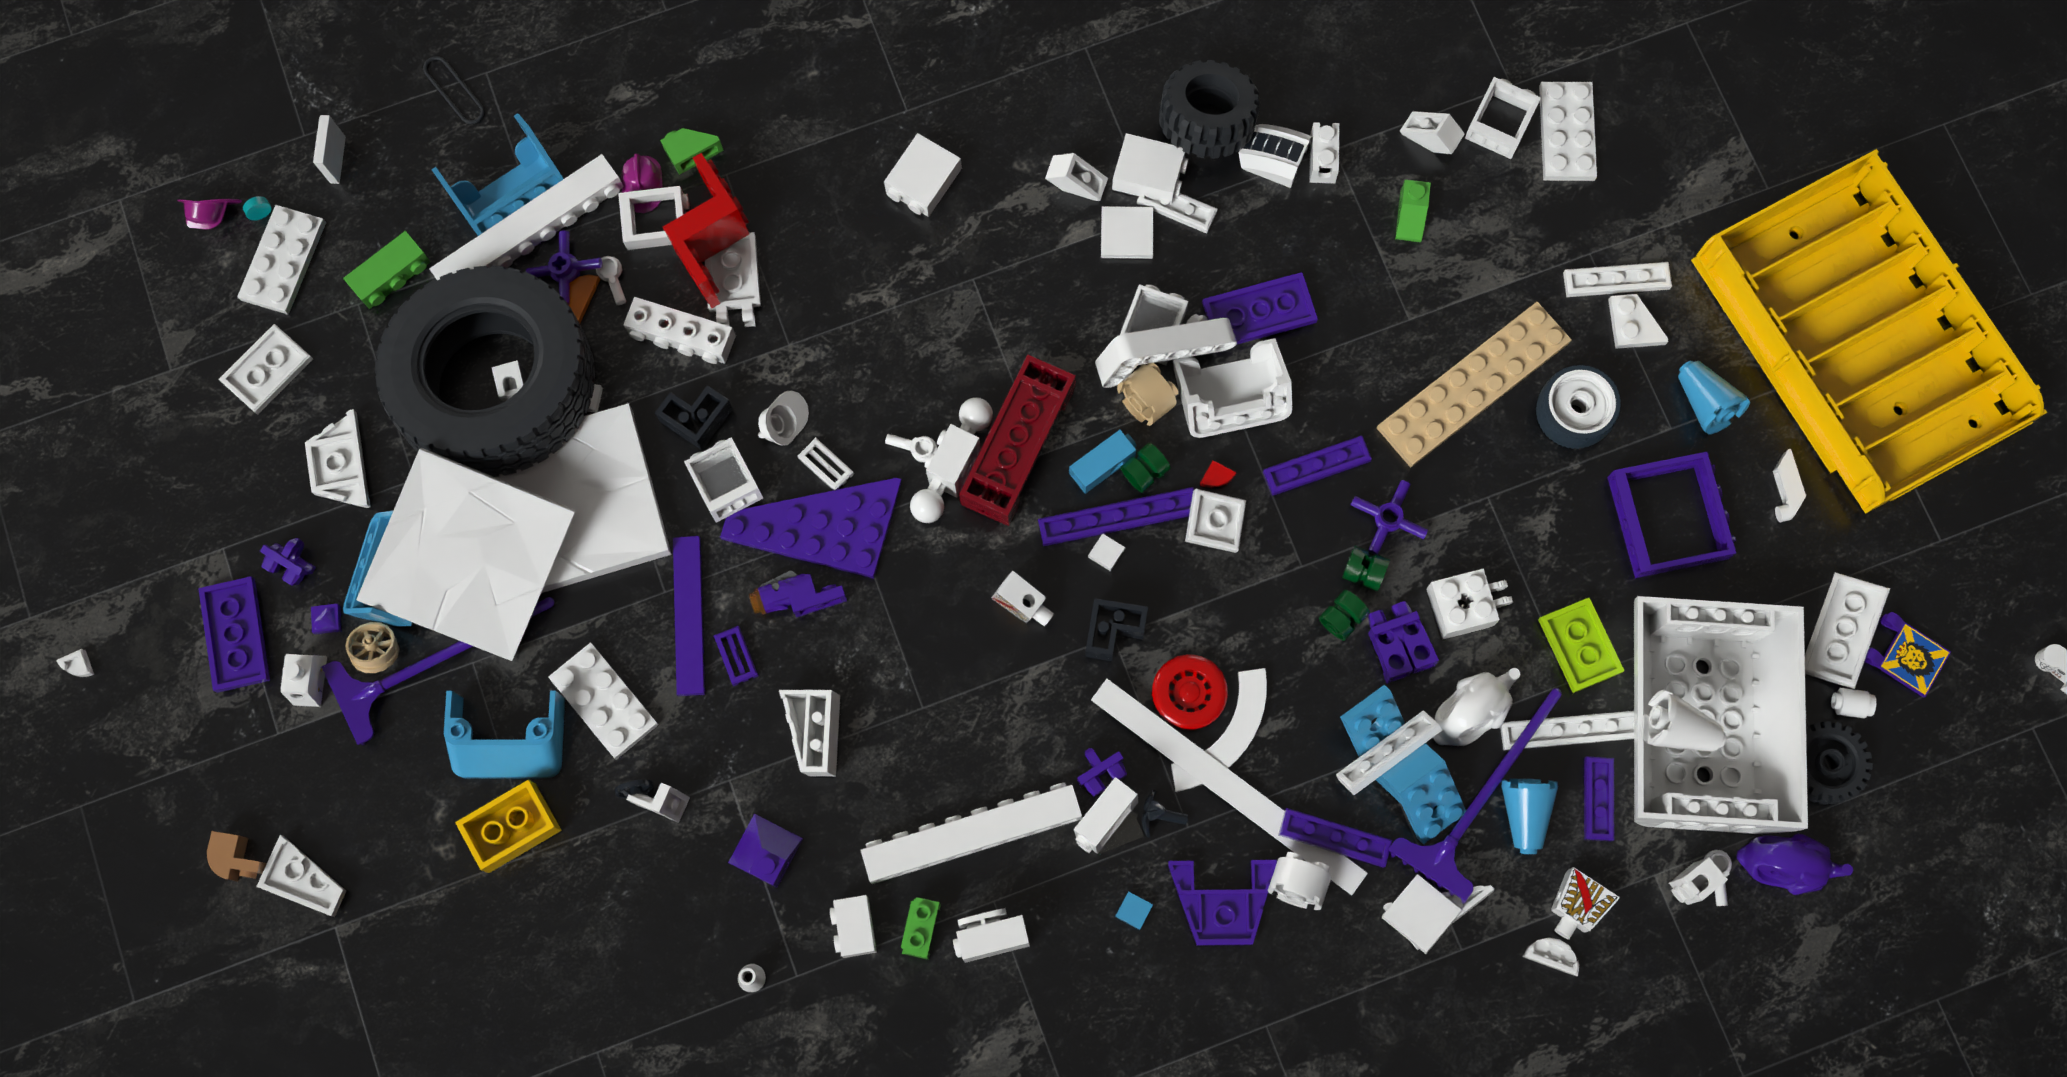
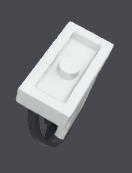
[615,780,690,823]

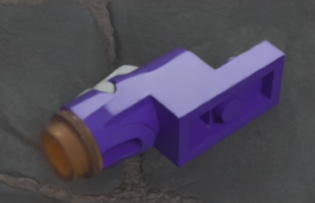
[749,570,847,617]

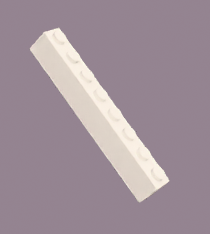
[429,154,624,280]
[861,783,1082,884]

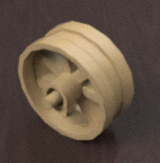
[345,622,399,673]

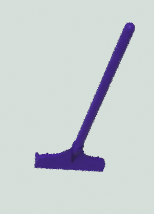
[321,597,555,745]
[1388,688,1562,904]

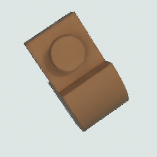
[207,831,267,882]

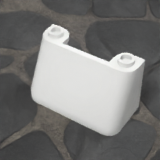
[1173,338,1292,438]

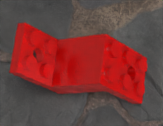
[663,153,749,309]

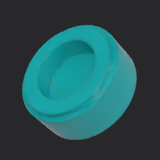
[243,196,271,220]

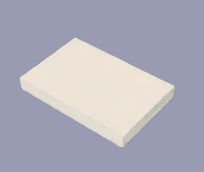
[219,324,313,415]

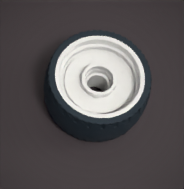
[1536,365,1621,449]

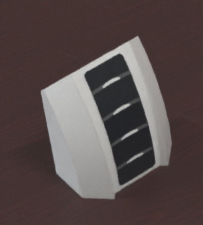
[1239,124,1312,188]

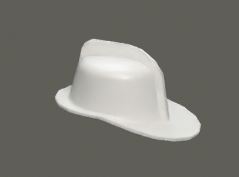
[758,391,809,446]

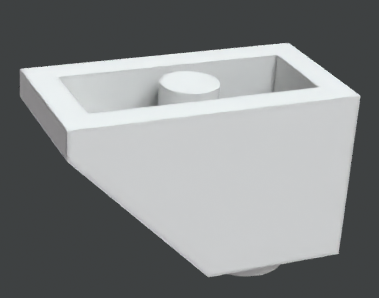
[1400,111,1464,154]
[1045,153,1108,201]

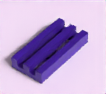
[714,626,758,686]

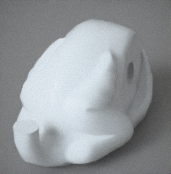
[1433,668,1520,746]

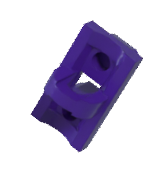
[260,538,316,586]
[1077,748,1127,797]

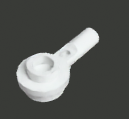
[596,256,626,305]
[885,434,937,462]
[1704,850,1732,906]

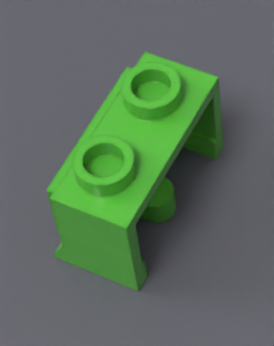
[901,897,941,960]

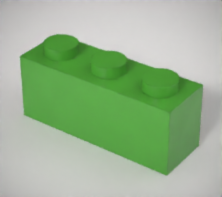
[343,231,431,309]

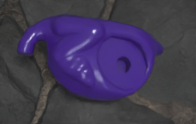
[1737,833,1853,895]

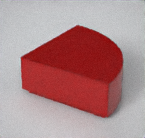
[1200,460,1236,488]

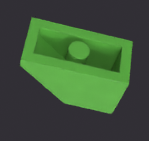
[660,128,724,175]
[1395,180,1431,242]

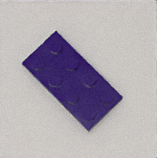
[1202,272,1318,345]
[198,577,270,693]

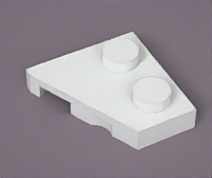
[1609,294,1668,349]

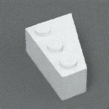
[779,690,840,776]

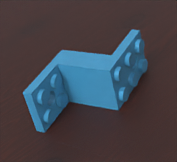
[1340,685,1466,844]

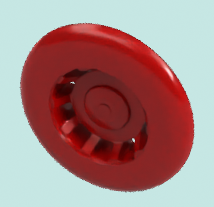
[1152,654,1228,729]

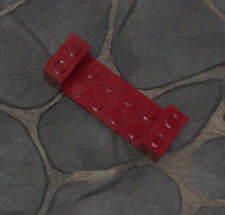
[959,354,1076,526]

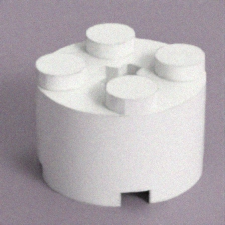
[1268,852,1331,910]

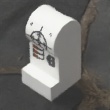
[2035,644,2067,694]

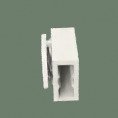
[953,908,1030,963]

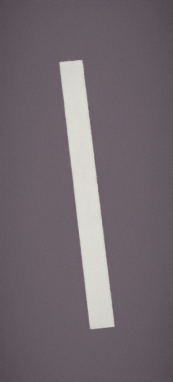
[1091,679,1368,895]

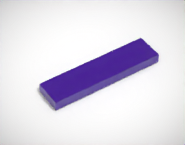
[1263,436,1372,496]
[1278,808,1392,868]

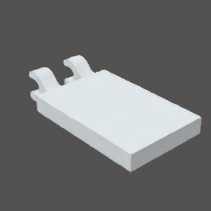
[705,232,761,327]

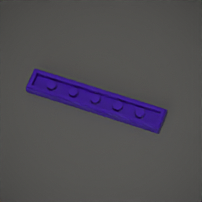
[1038,487,1194,546]
[673,536,705,696]

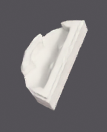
[1523,938,1579,976]

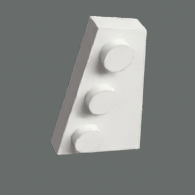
[256,835,346,917]

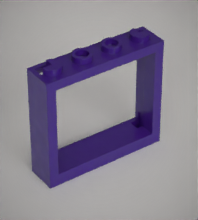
[1608,452,1736,578]

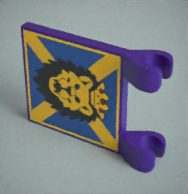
[1865,612,1951,697]

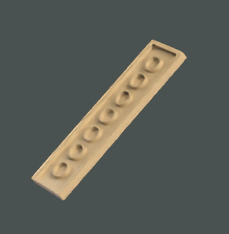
[1377,302,1572,468]

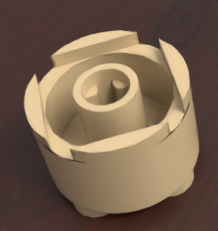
[1117,363,1178,426]

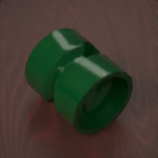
[1120,443,1171,493]
[1342,546,1390,591]
[1319,590,1370,641]

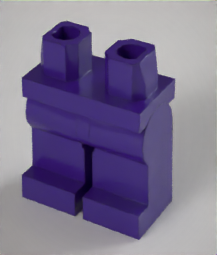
[1368,601,1439,684]

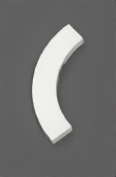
[1171,668,1267,792]

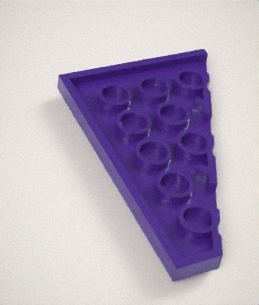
[720,478,902,579]

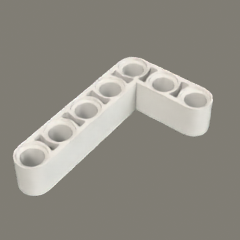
[1095,318,1237,388]

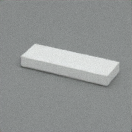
[1137,193,1218,233]

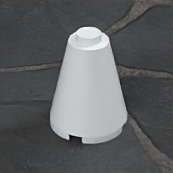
[1641,690,1726,752]

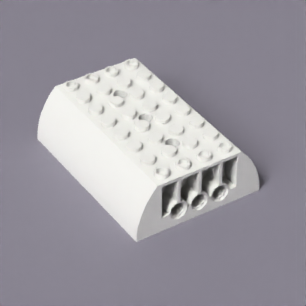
[1634,596,1808,834]

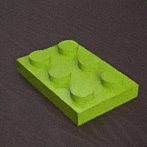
[1538,598,1624,693]

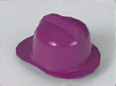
[621,154,663,213]
[177,199,242,229]

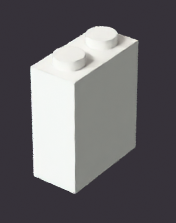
[884,133,962,217]
[1112,133,1189,204]

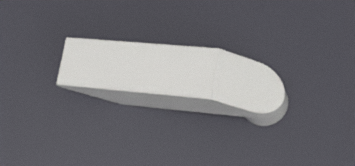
[1773,449,1806,522]

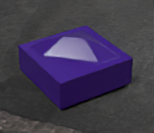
[311,604,342,635]

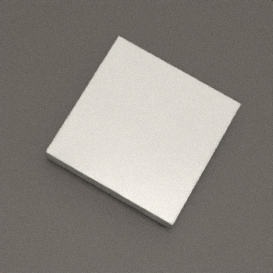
[313,115,346,184]
[1101,207,1153,259]
[1185,489,1246,553]
[1382,874,1462,954]

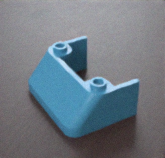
[432,114,563,236]
[343,511,412,626]
[444,691,565,778]

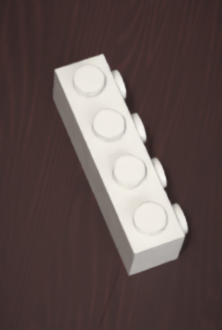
[624,297,736,364]

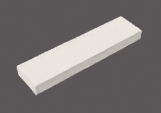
[1563,262,1672,297]
[1336,710,1442,795]

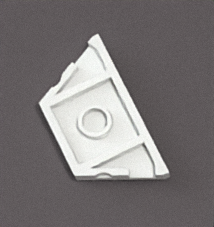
[305,409,370,508]

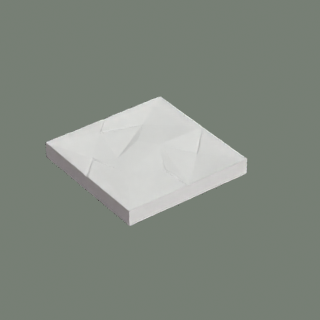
[495,403,672,593]
[356,448,576,661]

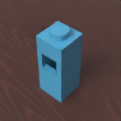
[1069,430,1137,494]

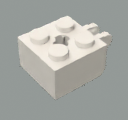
[1426,569,1513,640]

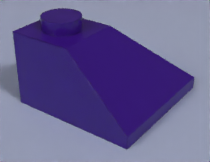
[728,814,803,888]

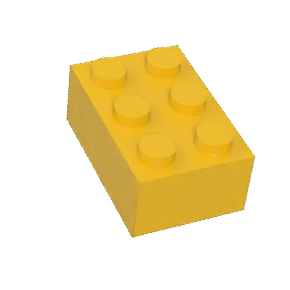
[455,780,562,873]

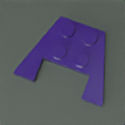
[1168,860,1277,946]

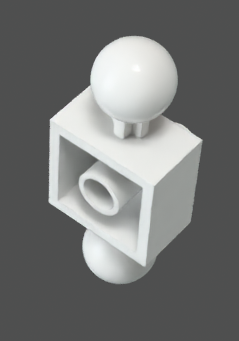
[910,398,993,523]

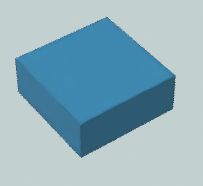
[1115,891,1153,930]

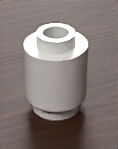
[1831,688,1876,718]

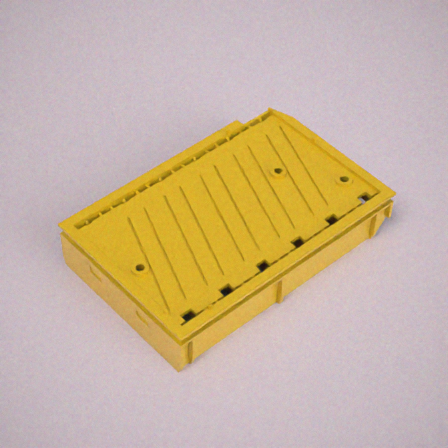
[1691,149,2047,514]

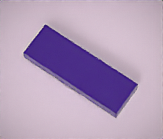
[1584,757,1614,841]

